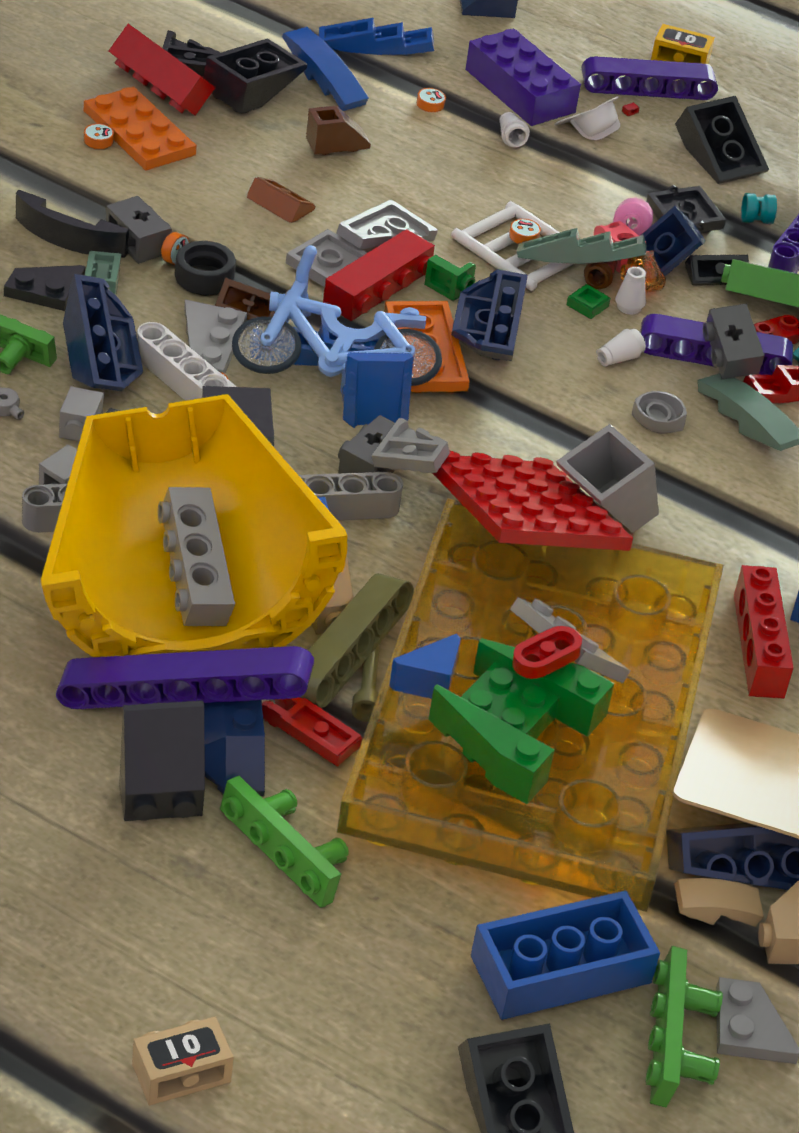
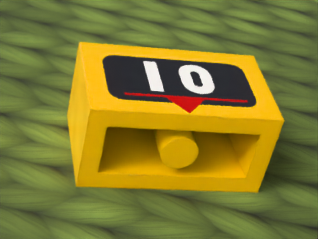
[651,23,715,64]

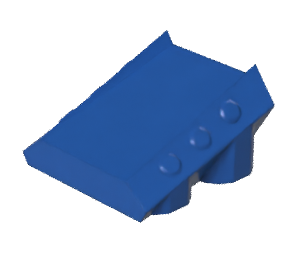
[342,352,413,428]

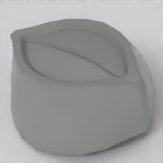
[632,391,687,433]

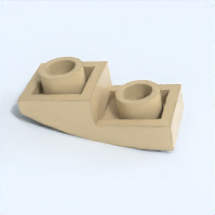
[674,878,764,927]

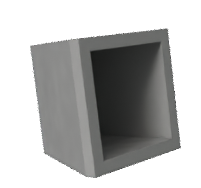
[556,424,659,533]

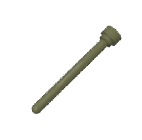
[351,644,382,722]

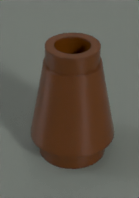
[584,261,618,289]

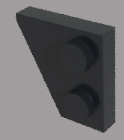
[163,30,220,77]
[4,265,86,311]

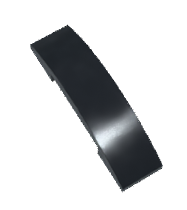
[16,190,129,258]

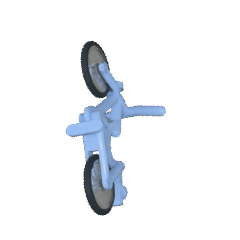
[232,245,442,393]

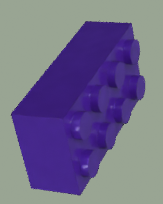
[465,28,581,126]

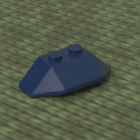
[451,269,528,361]
[63,274,143,392]
[204,700,265,796]

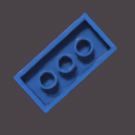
[471,890,660,1020]

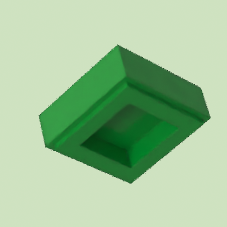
[566,284,611,319]

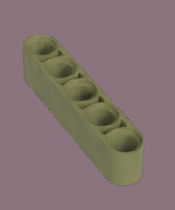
[300,573,414,708]

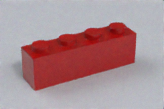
[108,23,215,116]
[323,229,435,321]

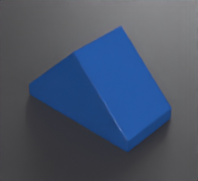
[389,633,461,699]

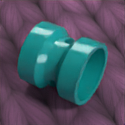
[741,193,777,224]

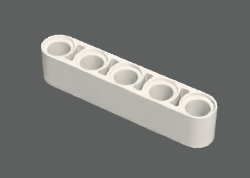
[137,322,237,401]

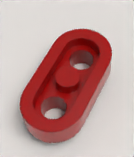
[754,315,799,344]
[512,626,582,679]

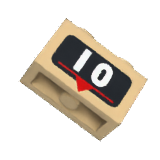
[132,1016,234,1106]

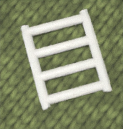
[451,201,575,291]

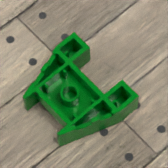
[428,638,615,804]

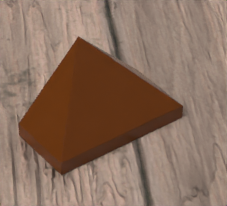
[215,278,275,327]

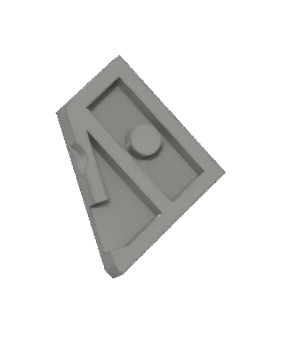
[371,418,450,473]
[716,977,799,1064]

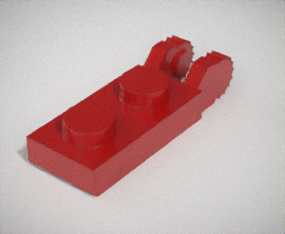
[262,697,363,767]

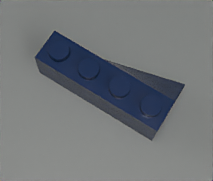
[666,823,799,890]

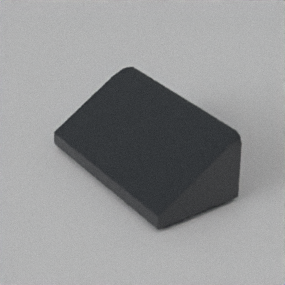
[685,255,749,285]

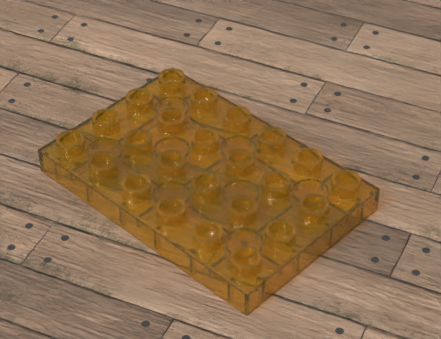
[337,498,724,912]

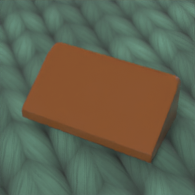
[247,177,316,223]

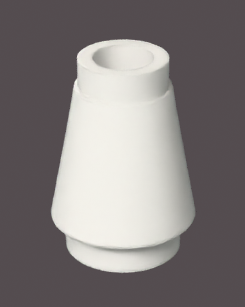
[500,112,530,147]
[615,267,646,315]
[596,329,646,367]

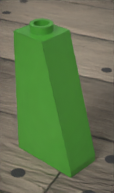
[721,259,799,307]

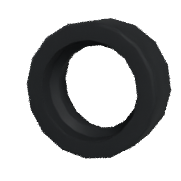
[175,240,236,296]

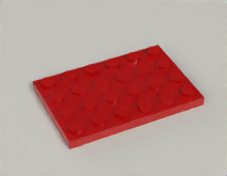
[432,450,633,551]

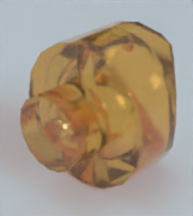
[620,250,666,293]

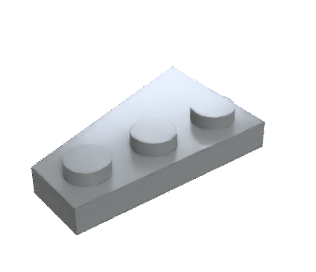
[336,200,438,249]
[184,299,247,374]
[510,597,631,683]

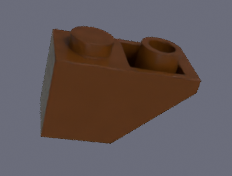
[306,106,371,155]

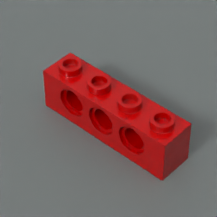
[734,565,794,699]

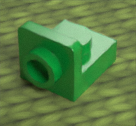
[424,255,476,301]

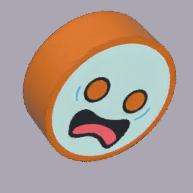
[416,88,446,112]
[84,123,114,149]
[509,219,541,244]
[161,232,190,265]

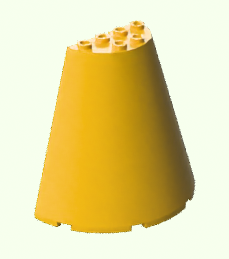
[41,394,347,657]

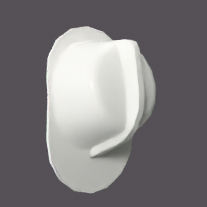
[554,96,620,140]

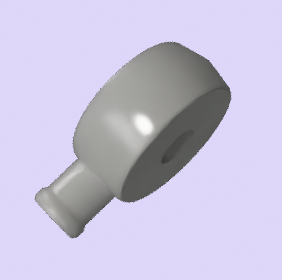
[0,388,24,420]

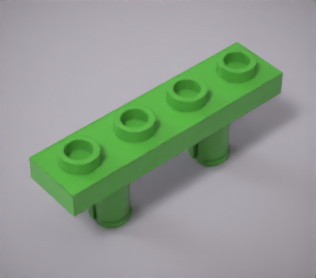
[0,314,57,374]
[220,776,349,908]
[646,946,723,1108]

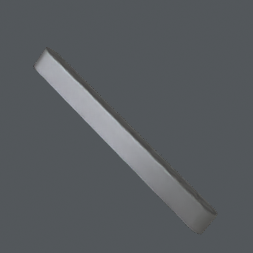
[22,472,403,533]

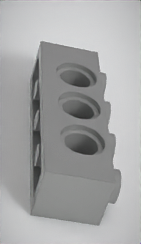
[158,487,235,626]

